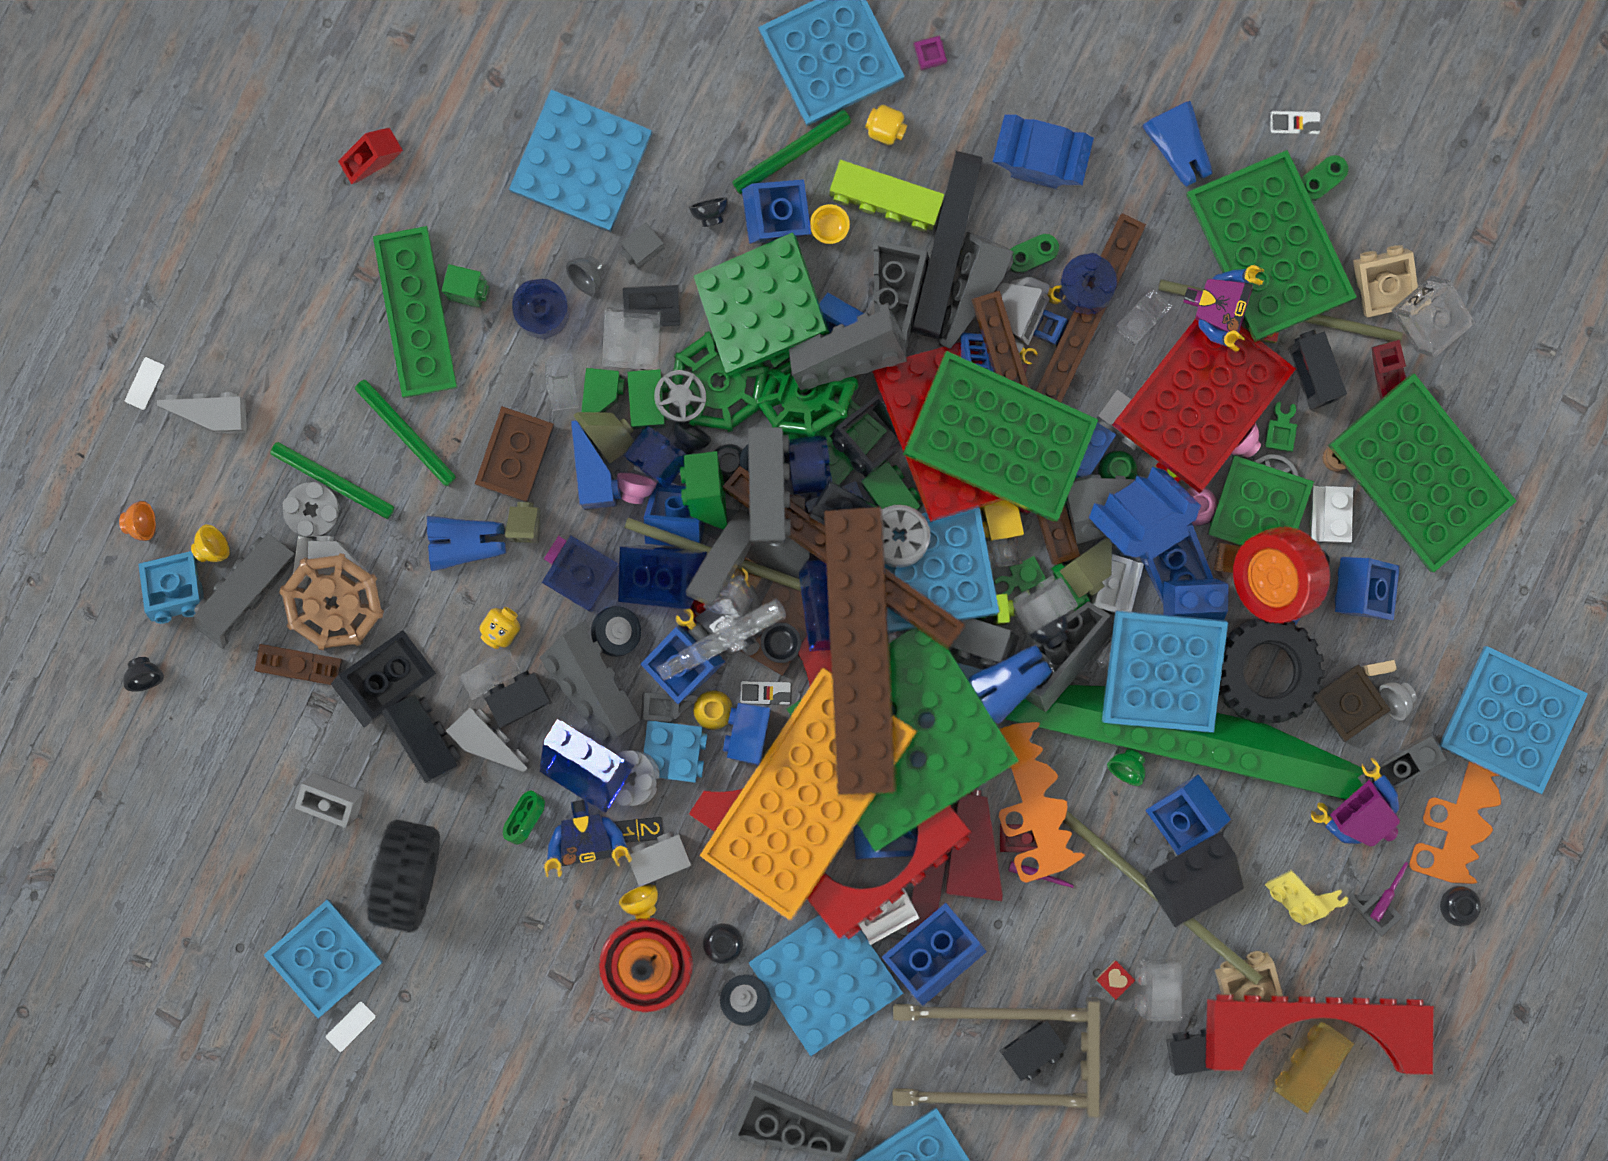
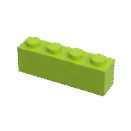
[829,160,944,232]

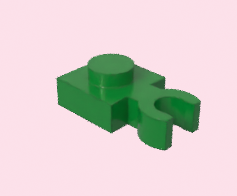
[1264,402,1297,453]
[994,556,1046,596]

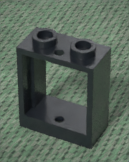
[1288,330,1347,410]
[829,392,902,478]

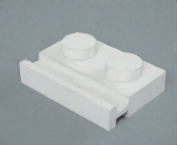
[1310,486,1353,543]
[1091,554,1144,613]
[860,889,920,945]

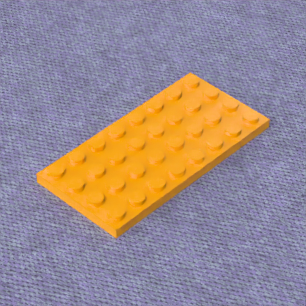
[700,668,917,920]

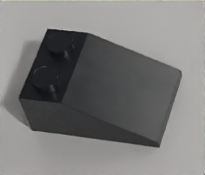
[331,630,436,728]

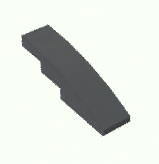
[686,509,752,607]

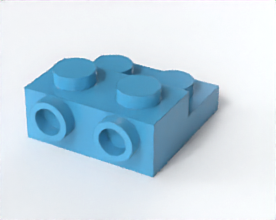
[138,551,204,624]
[644,720,707,782]

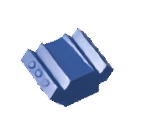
[992,114,1094,189]
[1089,466,1201,560]

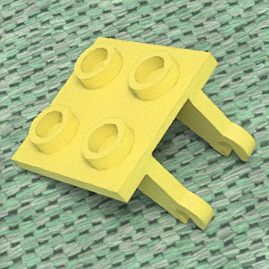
[1265,870,1348,926]

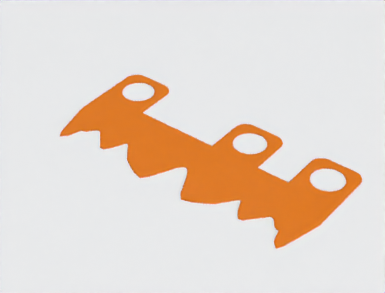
[999,722,1085,882]
[1409,751,1501,884]

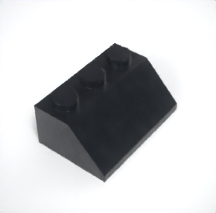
[381,694,462,784]
[1144,832,1244,928]

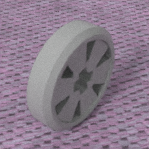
[882,505,930,567]

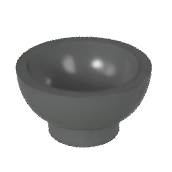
[566,256,604,294]

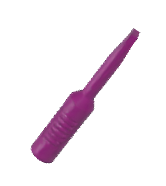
[1008,861,1074,888]
[1370,862,1408,922]

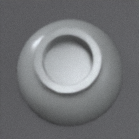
[1378,682,1417,721]

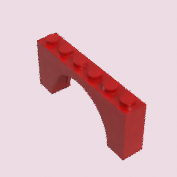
[807,806,972,940]

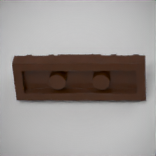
[254,644,343,685]

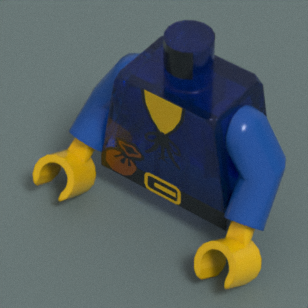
[544,799,632,877]

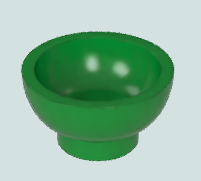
[1098,450,1138,479]
[1107,749,1146,786]

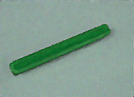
[732,110,851,194]
[355,379,456,486]
[270,442,394,519]

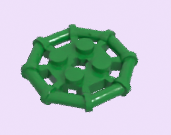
[668,331,769,432]
[757,361,858,438]

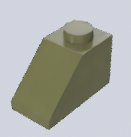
[573,412,636,463]
[505,502,540,543]
[1060,537,1112,598]

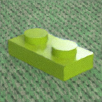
[993,594,1014,626]

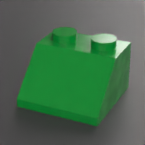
[680,451,728,529]

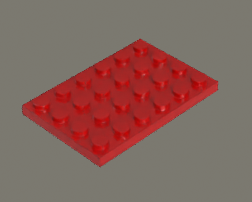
[1112,318,1296,494]
[872,341,1004,522]

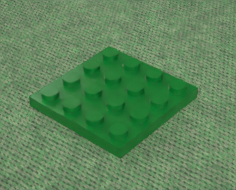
[694,232,829,376]

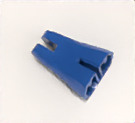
[1142,101,1213,187]
[427,516,506,571]
[968,645,1052,724]

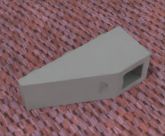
[157,392,247,434]
[446,708,530,772]

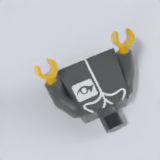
[676,568,763,656]

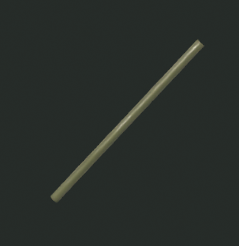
[1158,280,1403,342]
[624,518,829,601]
[1063,811,1263,985]

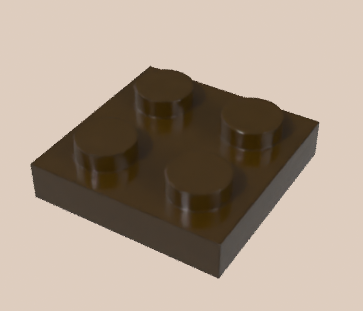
[1314,665,1391,742]

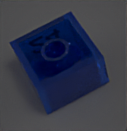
[541,535,620,613]

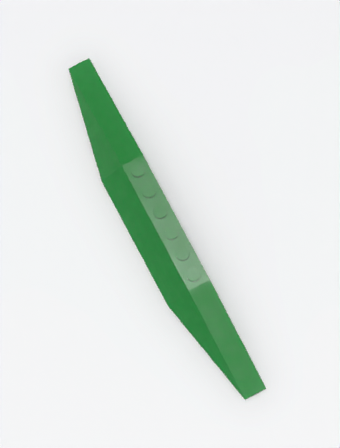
[1004,685,1368,800]

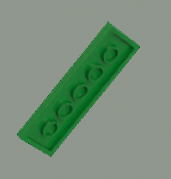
[373,226,458,398]

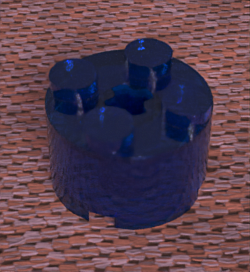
[1059,253,1117,314]
[512,279,570,339]
[623,426,687,489]
[788,435,832,495]

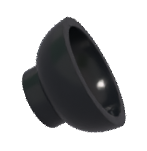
[689,197,728,227]
[674,422,711,455]
[713,444,743,483]
[1030,614,1068,649]
[761,622,801,663]
[123,657,164,692]
[1440,886,1481,926]
[703,923,743,964]

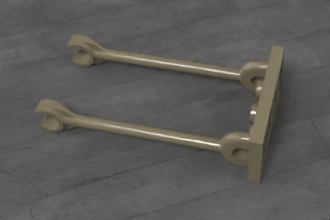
[893,997,1100,1117]

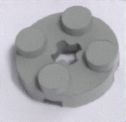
[283,482,340,538]
[603,751,659,806]

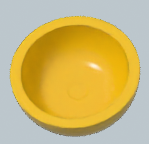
[810,204,850,244]
[191,524,230,562]
[693,690,733,730]
[619,884,658,919]

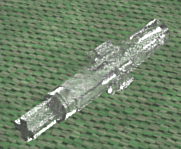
[657,599,786,680]

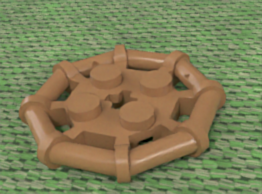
[279,553,384,651]

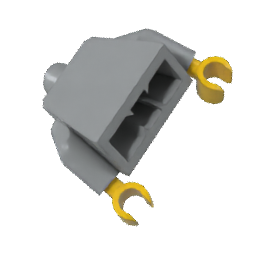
[997,277,1065,365]

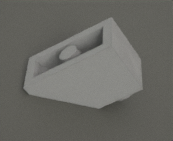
[308,536,368,576]

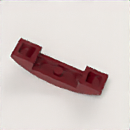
[1372,339,1406,399]

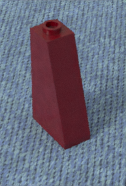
[945,790,1003,901]

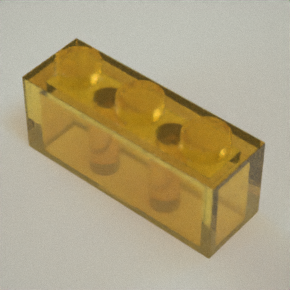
[1274,1022,1354,1113]

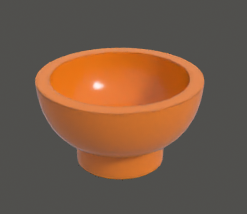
[119,501,156,541]

